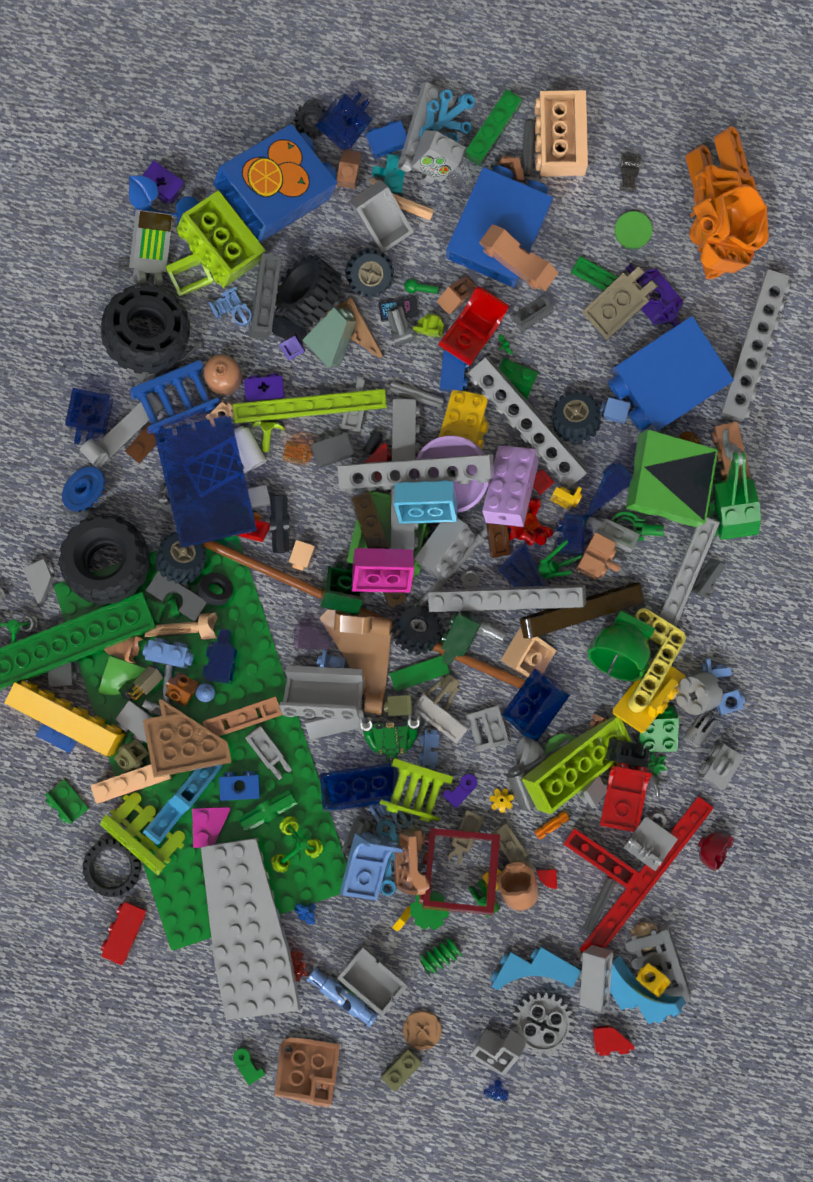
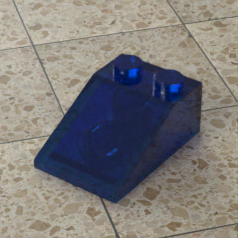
[584,462,632,520]

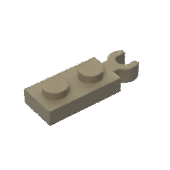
[448,810,484,864]
[491,823,534,869]

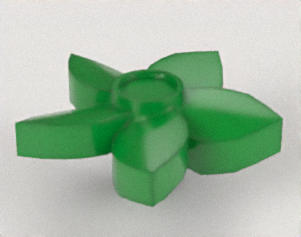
[498,334,513,355]
[647,754,667,776]

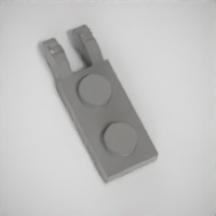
[245,726,292,780]

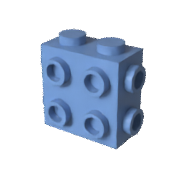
[143,638,194,669]

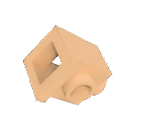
[205,402,234,433]

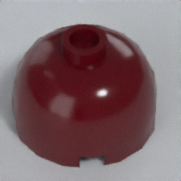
[698,832,734,872]

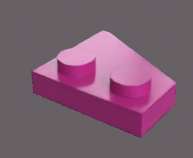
[192,807,231,848]

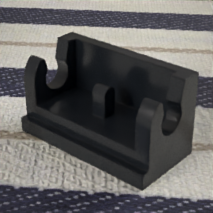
[605,739,649,768]

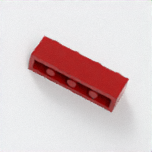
[562,827,639,889]

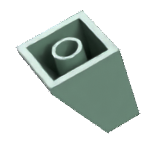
[303,307,357,368]

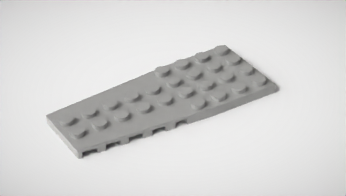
[201,837,301,1020]

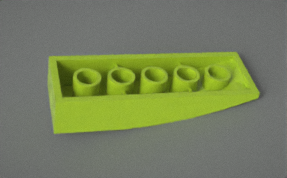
[522,716,633,814]

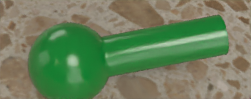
[404,278,440,294]

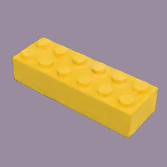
[4,680,126,756]

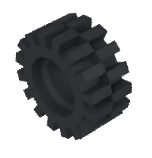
[294,102,328,139]

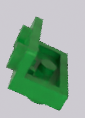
[492,358,538,399]

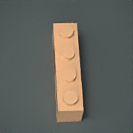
[90,765,173,804]

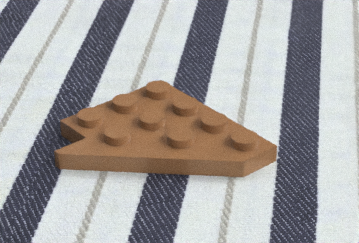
[143,700,231,778]

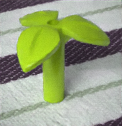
[252,421,285,452]

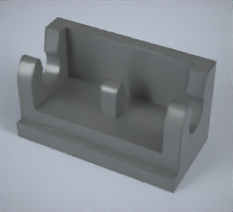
[510,295,554,333]

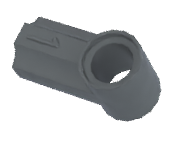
[386,306,414,346]

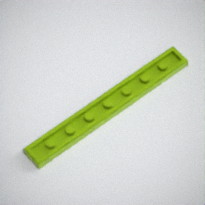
[233,389,387,424]

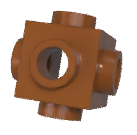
[165,672,199,706]

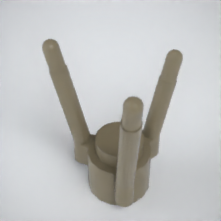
[418,674,460,711]

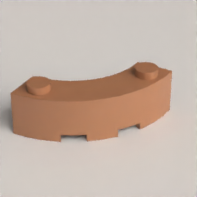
[479,224,558,291]

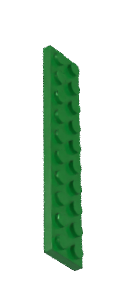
[0,592,157,690]

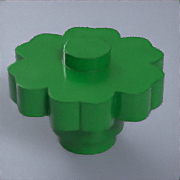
[410,891,449,930]

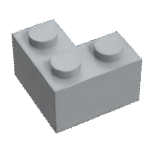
[470,1029,527,1077]

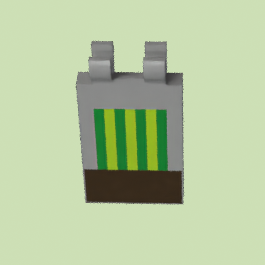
[129,210,173,285]

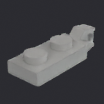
[341,379,365,433]
[585,517,640,553]

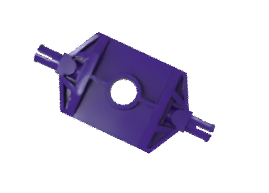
[625,263,683,327]

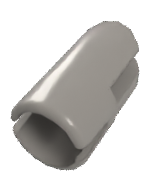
[683,713,718,749]

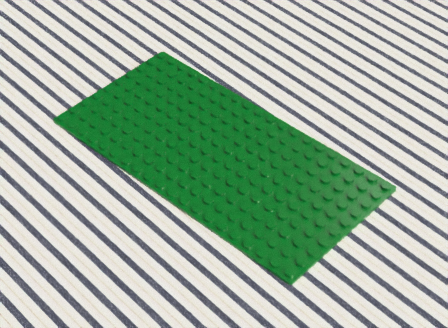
[54,530,347,950]

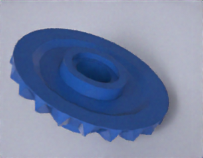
[62,467,106,512]

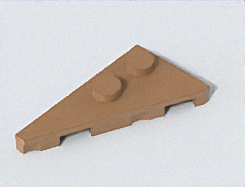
[321,298,384,358]

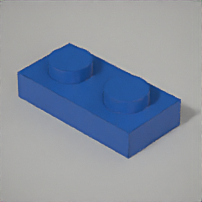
[36,723,77,753]

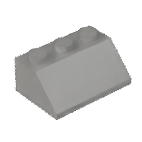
[304,705,366,740]

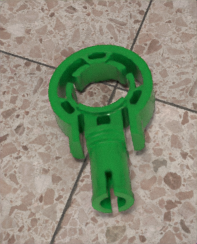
[611,512,664,541]

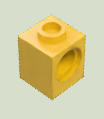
[636,963,671,998]

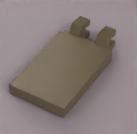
[582,266,658,340]

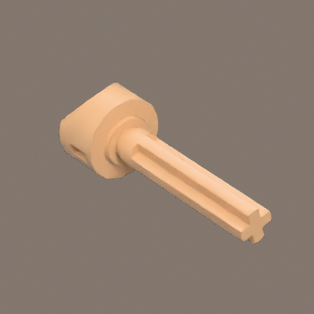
[369,177,434,220]
[145,612,218,640]

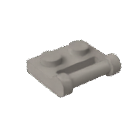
[465,706,509,752]

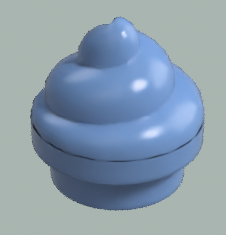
[196,683,215,702]

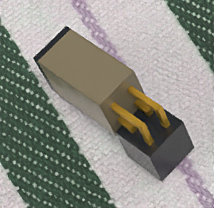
[118,665,164,701]

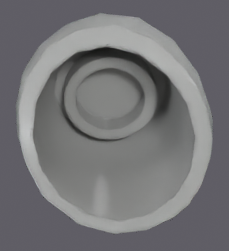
[516,736,545,770]

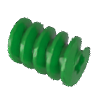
[419,937,463,977]

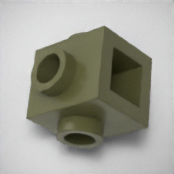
[114,739,149,773]

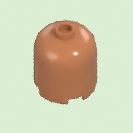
[203,354,243,396]
[497,862,539,911]

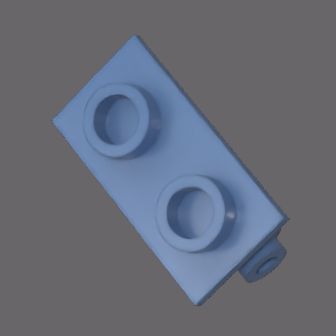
[418,730,439,769]

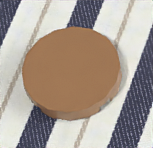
[403,1010,442,1050]

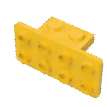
[439,390,489,449]
[613,662,686,733]

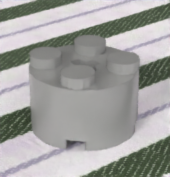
[676,672,723,715]

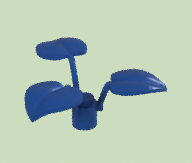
[129,175,199,224]

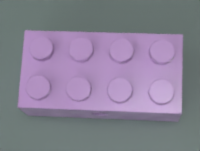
[482,445,539,527]

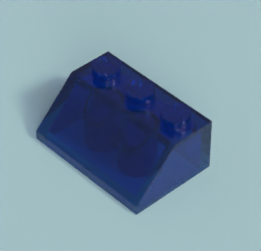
[502,668,570,741]

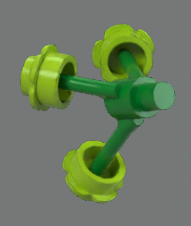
[271,816,323,873]

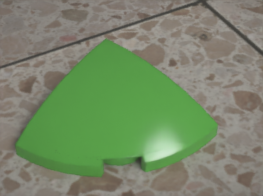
[98,656,146,695]

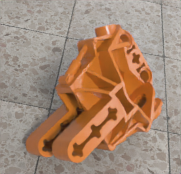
[686,126,769,279]

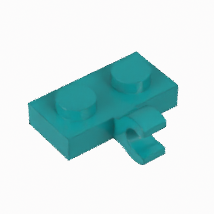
[372,154,405,195]

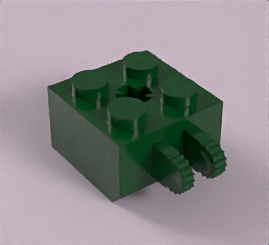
[320,561,364,615]
[441,611,484,665]

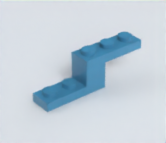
[143,765,223,845]

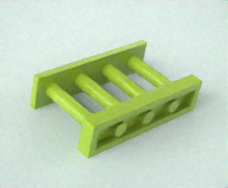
[380,758,453,823]

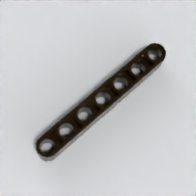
[519,582,645,639]

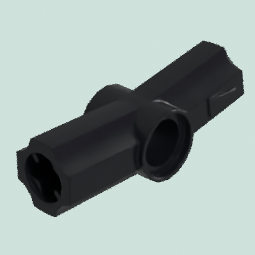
[270,495,290,553]

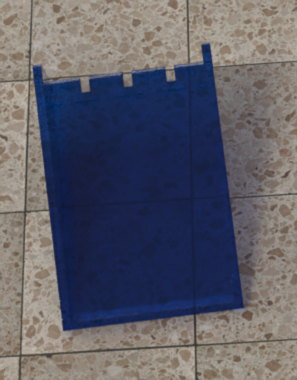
[154,415,257,548]

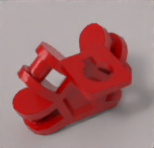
[507,498,553,546]

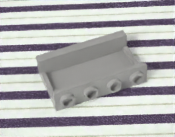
[280,665,365,720]

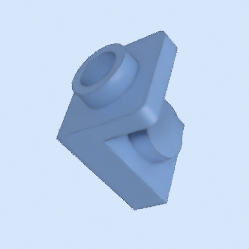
[317,649,345,668]
[701,658,732,678]

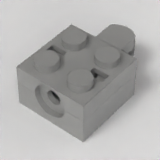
[698,744,744,790]

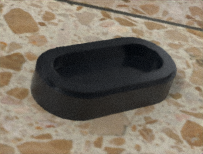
[272,317,307,343]

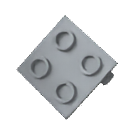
[624,817,678,871]

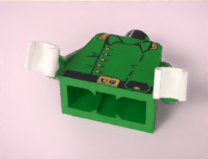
[360,715,420,766]

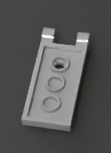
[398,82,457,184]

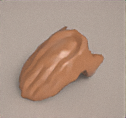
[104,636,142,663]

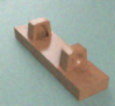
[202,697,282,736]

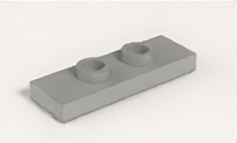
[411,693,469,744]

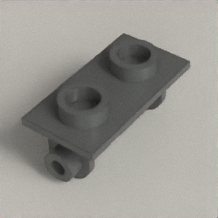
[341,816,372,855]

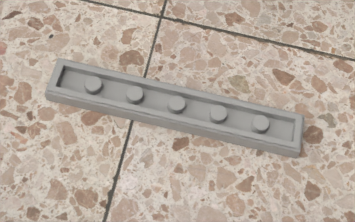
[659,517,720,627]

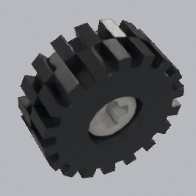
[391,605,442,655]

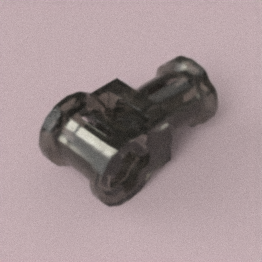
[620,153,641,192]

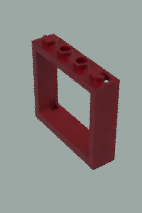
[419,828,500,916]

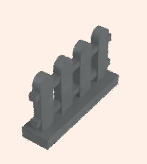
[625,923,691,1002]

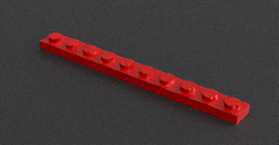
[579,796,714,952]

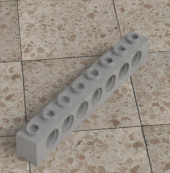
[720,269,791,422]
[468,356,589,488]
[337,454,495,492]

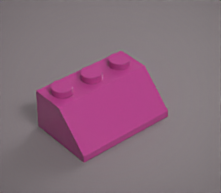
[352,548,414,593]

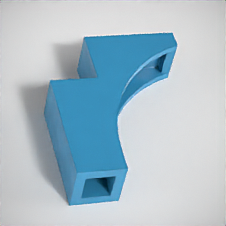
[490,946,581,990]
[610,955,687,1024]

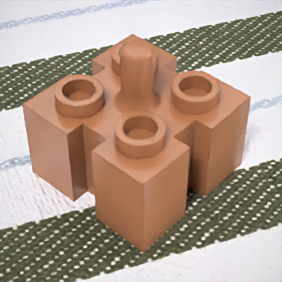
[575,533,621,580]

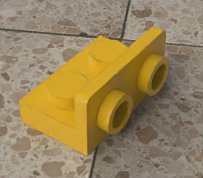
[550,487,583,511]

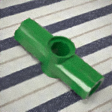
[238,789,297,832]

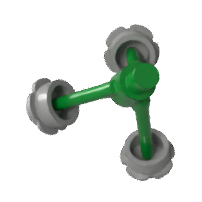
[0,614,38,643]

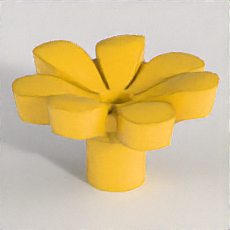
[489,788,514,813]

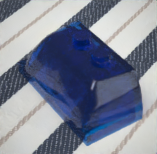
[319,762,401,812]

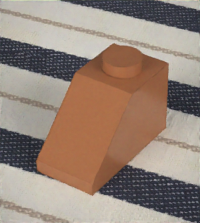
[336,149,363,189]
[437,275,478,315]

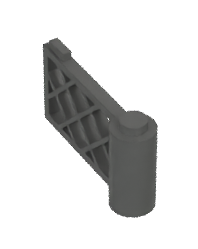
[506,739,573,811]

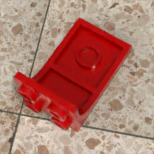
[438,286,509,366]
[599,762,652,832]

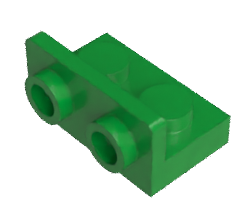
[44,779,89,824]

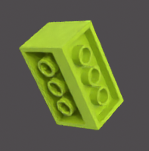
[176,190,266,288]

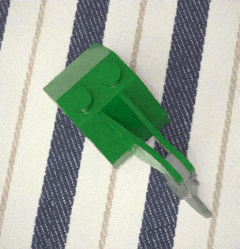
[713,429,761,540]

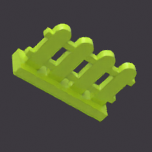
[100,793,185,875]

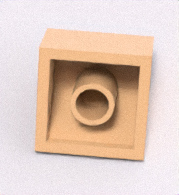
[500,628,557,683]

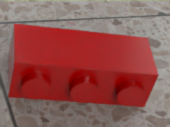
[100,901,148,966]

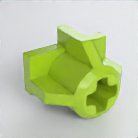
[412,313,445,338]

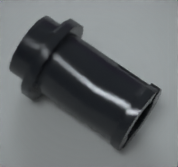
[362,430,383,455]

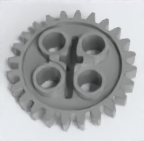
[511,992,575,1057]

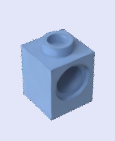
[600,397,630,424]
[717,690,745,715]

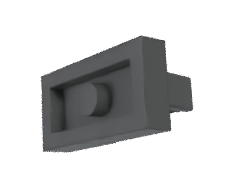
[691,559,725,599]

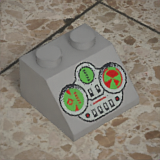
[411,131,465,182]

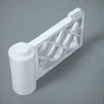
[182,426,267,498]

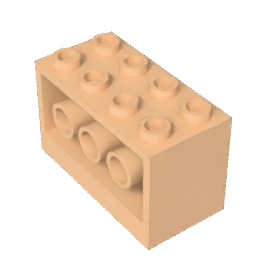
[534,90,588,176]

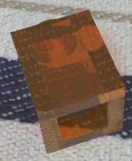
[283,441,312,466]

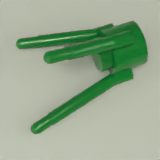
[538,540,583,580]

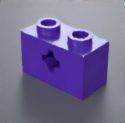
[142,160,186,205]
[244,373,285,402]

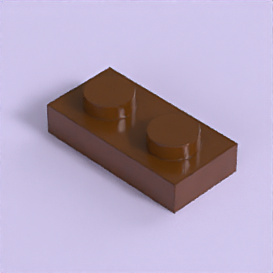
[125,422,164,464]
[486,523,511,558]

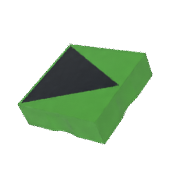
[626,430,718,527]

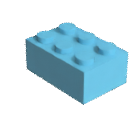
[394,480,458,524]

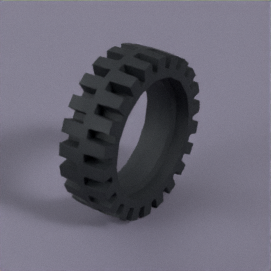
[82,839,141,897]

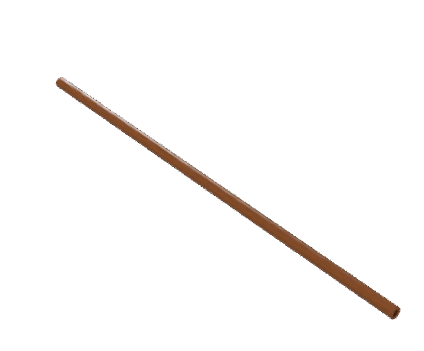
[184,529,554,702]

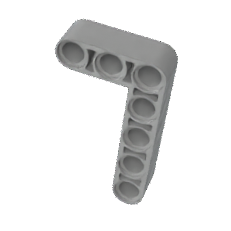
[80,392,165,470]

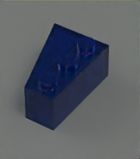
[496,543,546,613]

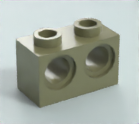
[381,1047,422,1092]

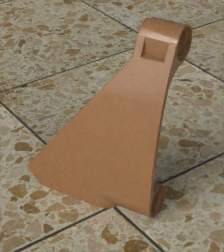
[320,609,392,715]

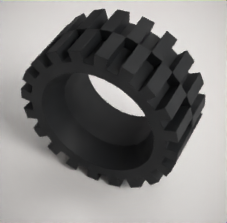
[275,255,343,328]

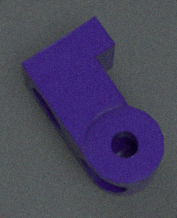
[442,774,477,808]

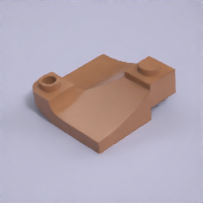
[395,829,429,895]
[274,1038,340,1108]

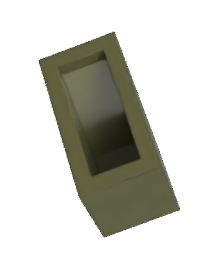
[384,695,412,716]

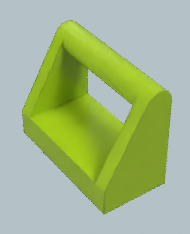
[165,254,214,297]

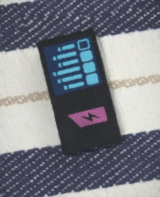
[378,297,419,322]

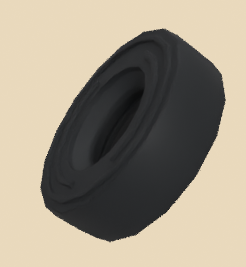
[198,573,233,606]

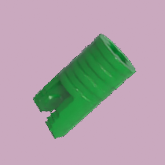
[468,879,501,918]

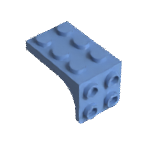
[340,832,404,901]

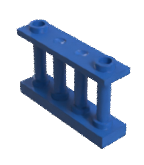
[129,360,219,434]

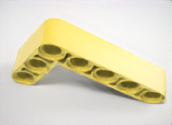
[628,608,686,712]

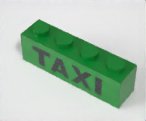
[465,89,522,167]

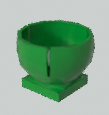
[588,611,655,682]

